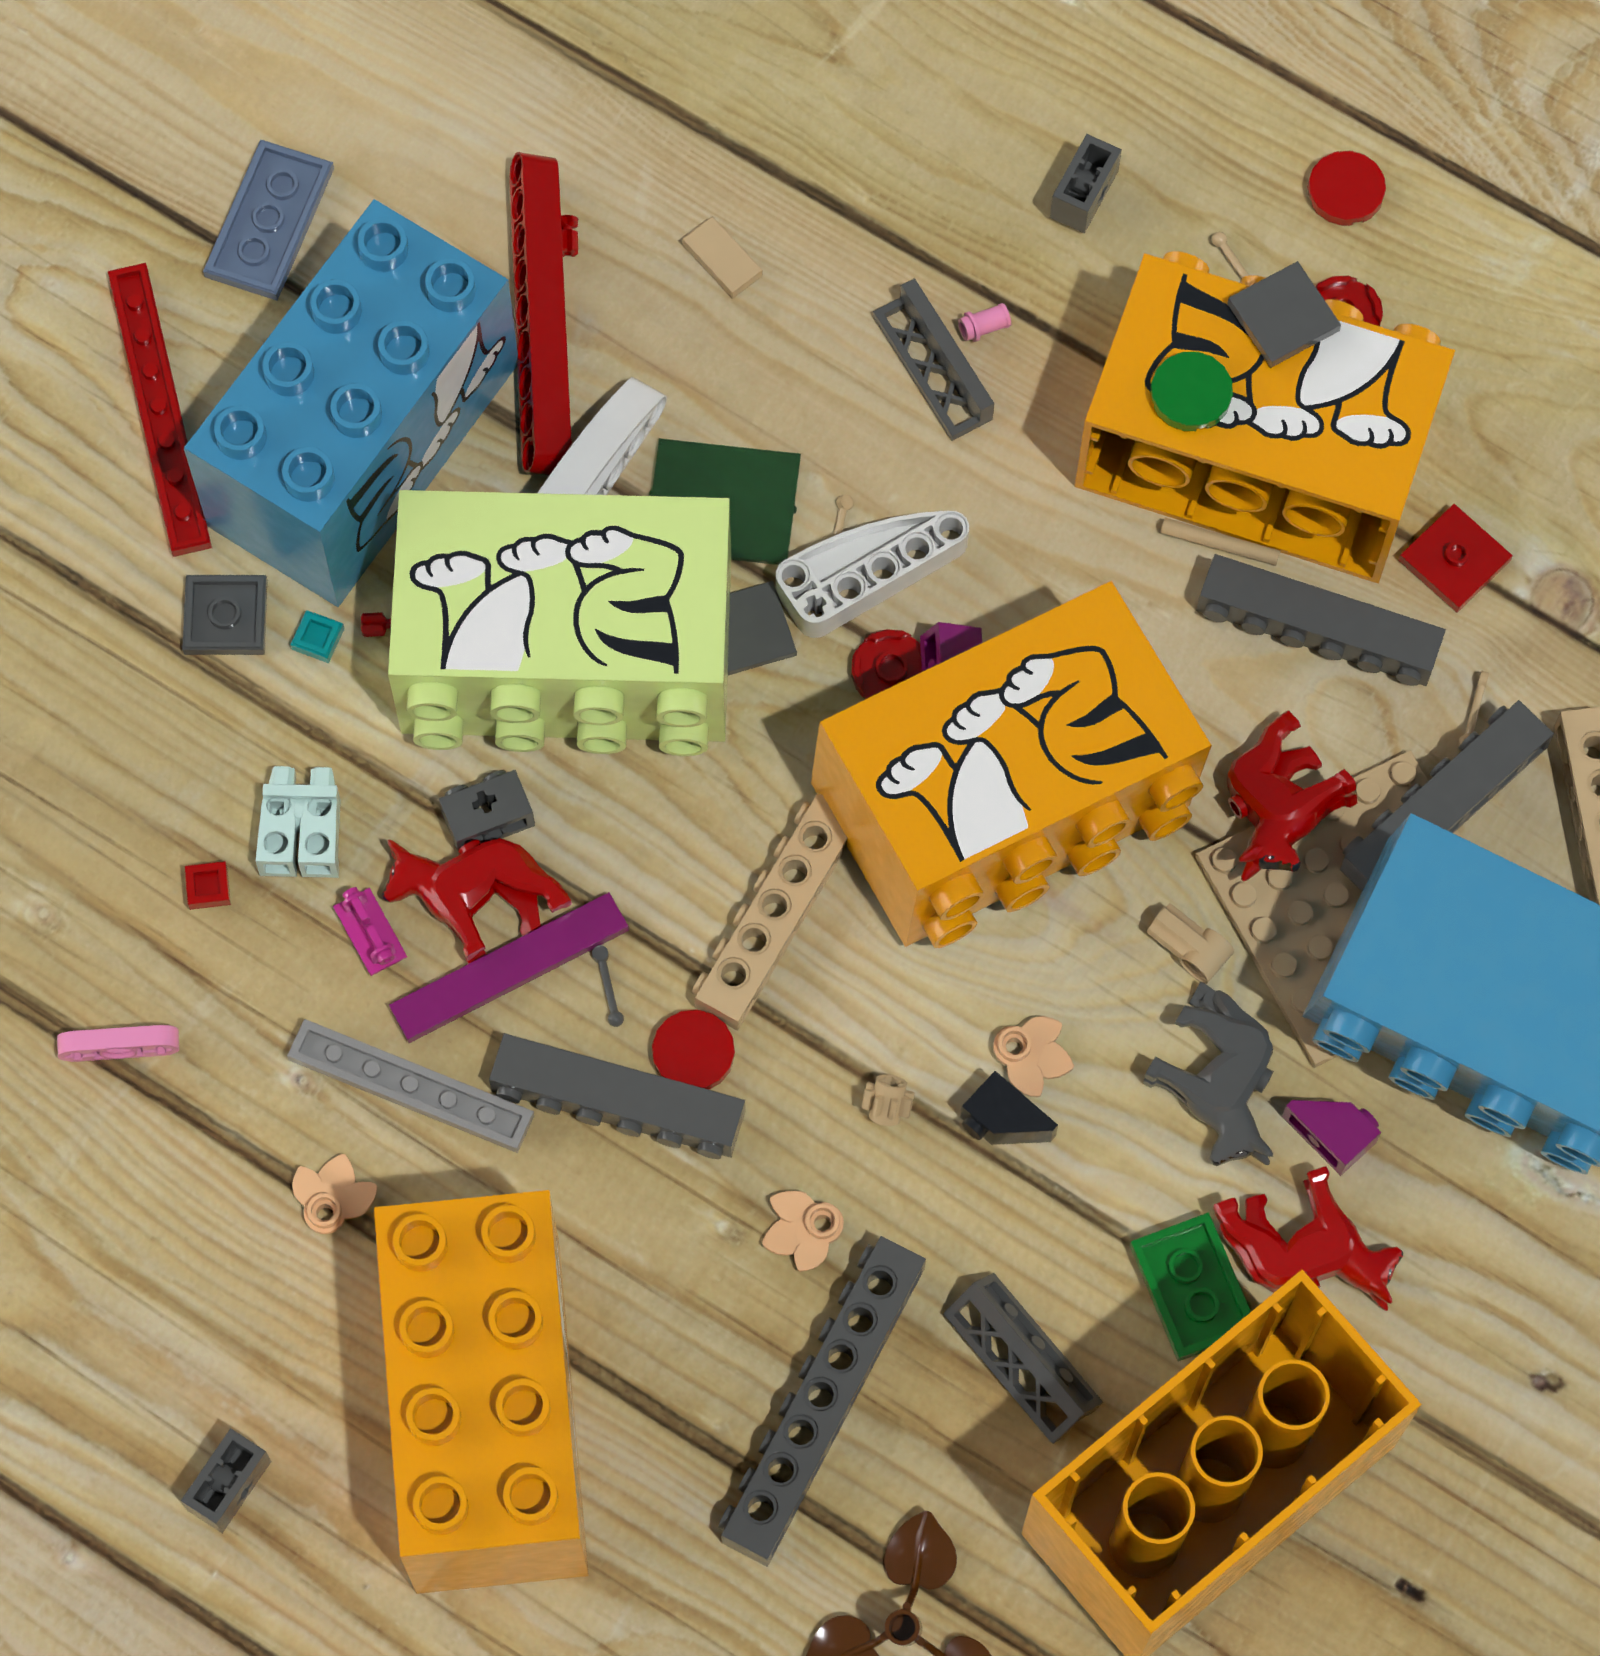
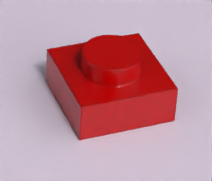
[185,861,231,910]

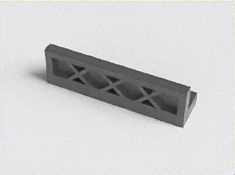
[873,278,994,441]
[943,1273,1103,1444]

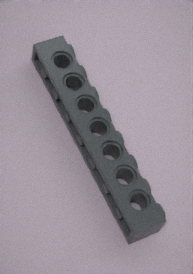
[718,1236,926,1567]

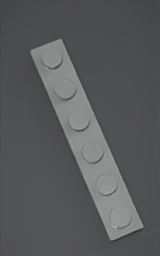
[287,1019,534,1153]

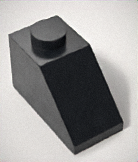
[960,1071,1058,1145]

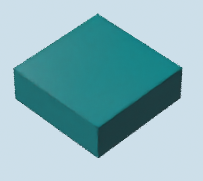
[290,610,345,663]

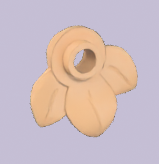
[993,1016,1074,1097]
[292,1154,377,1234]
[762,1191,844,1272]

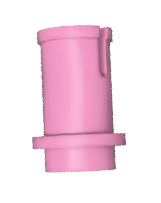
[958,303,1011,342]

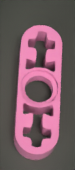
[57,1025,179,1062]

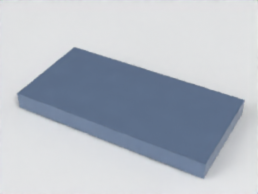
[203,140,334,301]

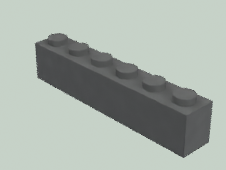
[1196,554,1446,686]
[1340,700,1554,891]
[489,1033,745,1159]

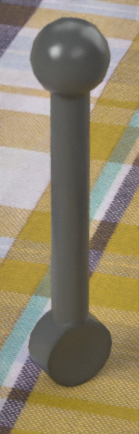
[592,945,624,1027]

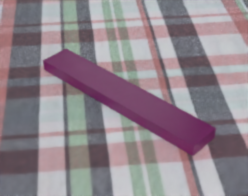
[389,892,629,1043]

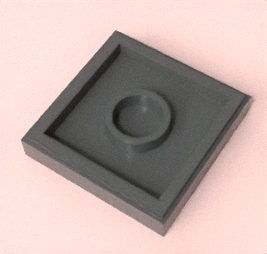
[1227,261,1341,368]
[182,575,268,655]
[728,581,797,676]

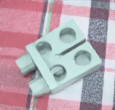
[256,766,341,878]

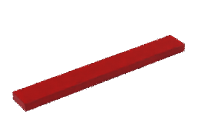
[108,263,212,557]

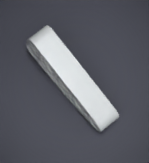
[538,377,667,495]
[776,511,969,638]

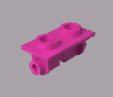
[333,887,407,976]

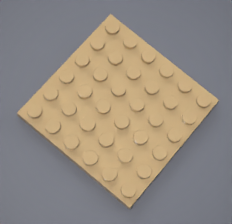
[1195,750,1462,1068]

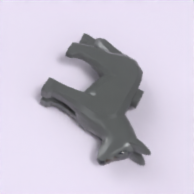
[1143,982,1274,1166]

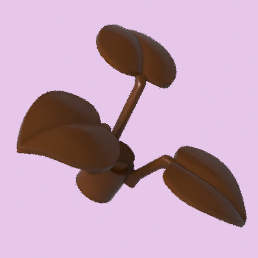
[806,1511,992,1656]

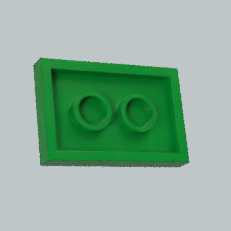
[1129,1212,1251,1362]

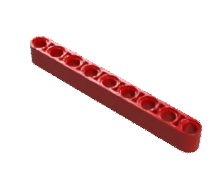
[509,152,572,476]

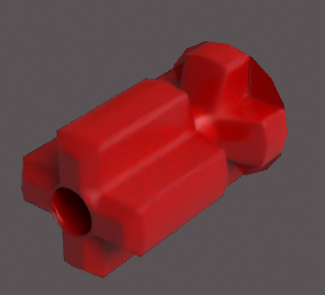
[561,215,579,257]
[361,612,392,637]

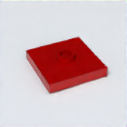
[1398,504,1513,613]

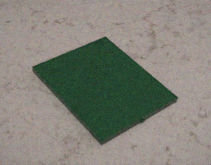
[649,438,801,565]

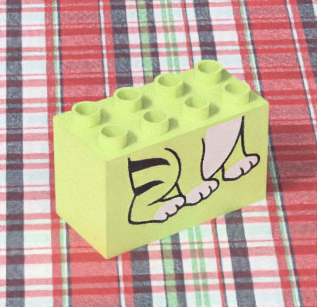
[388,490,731,756]

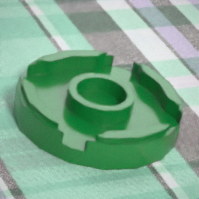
[1150,352,1233,431]

